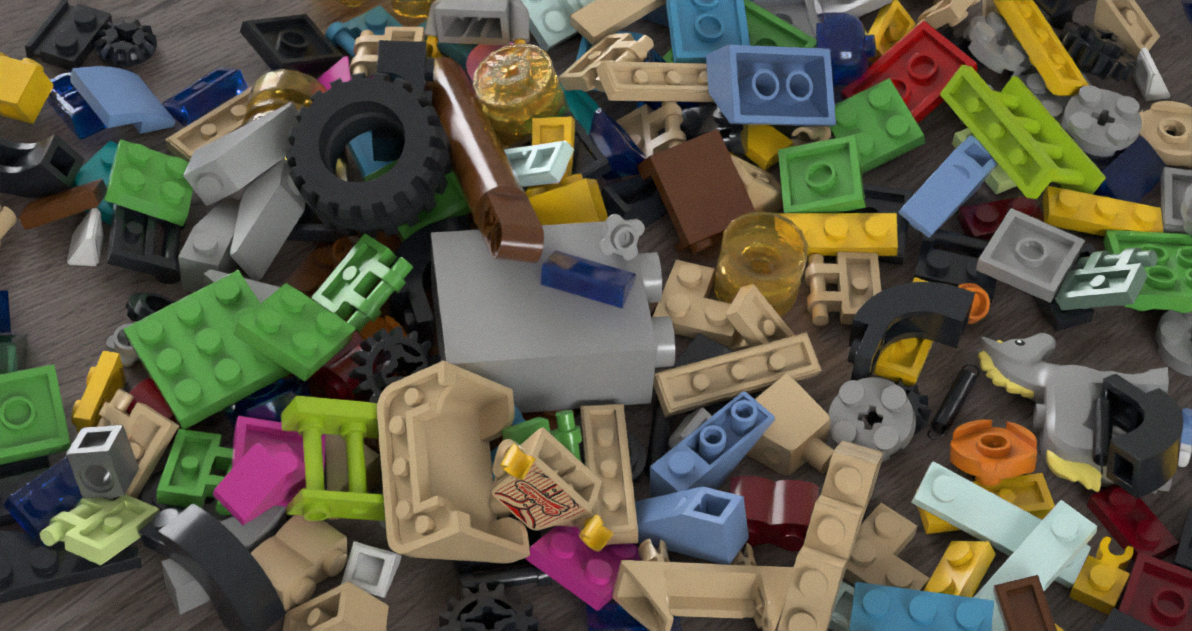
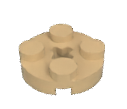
[1136,101,1192,168]

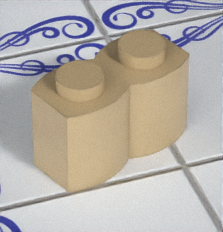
[251,515,348,611]

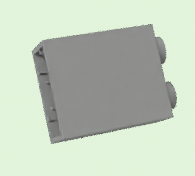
[431,220,675,413]

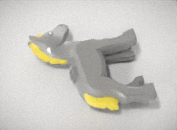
[977,333,1172,494]

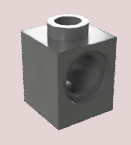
[66,425,139,499]

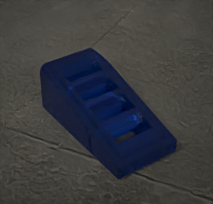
[47,70,107,140]

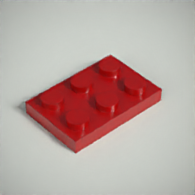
[841,20,978,124]

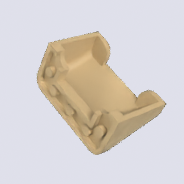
[377,361,530,563]

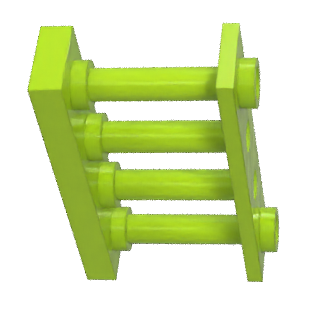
[940,65,1106,199]
[281,396,385,521]

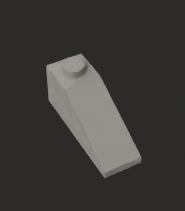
[183,102,299,206]
[230,158,306,281]
[178,197,241,292]

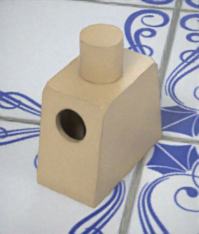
[746,373,834,476]

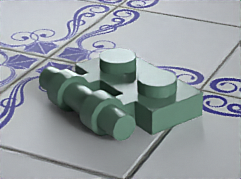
[1055,247,1158,310]

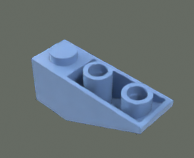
[898,135,998,238]
[650,391,775,497]
[635,486,749,565]

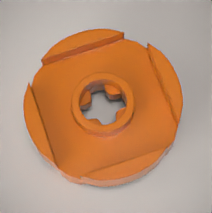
[949,419,1037,486]

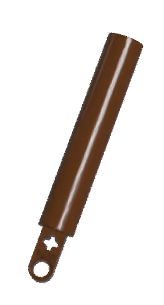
[426,57,544,264]

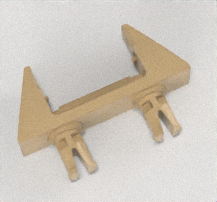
[612,538,794,631]

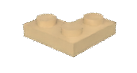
[653,260,738,347]
[844,503,930,591]

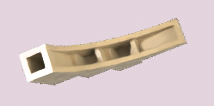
[777,440,884,631]

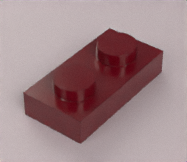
[957,196,1044,241]
[1087,484,1179,563]

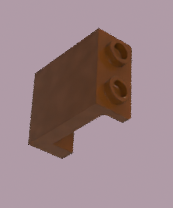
[636,129,757,254]

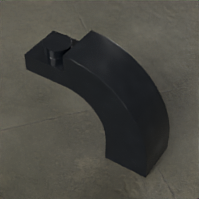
[0,134,84,198]
[388,215,472,347]
[847,282,975,381]
[1101,374,1183,498]
[138,504,286,631]

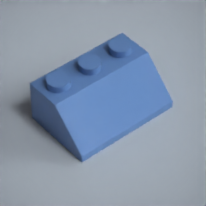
[706,45,836,127]

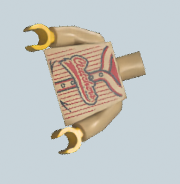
[489,427,614,552]

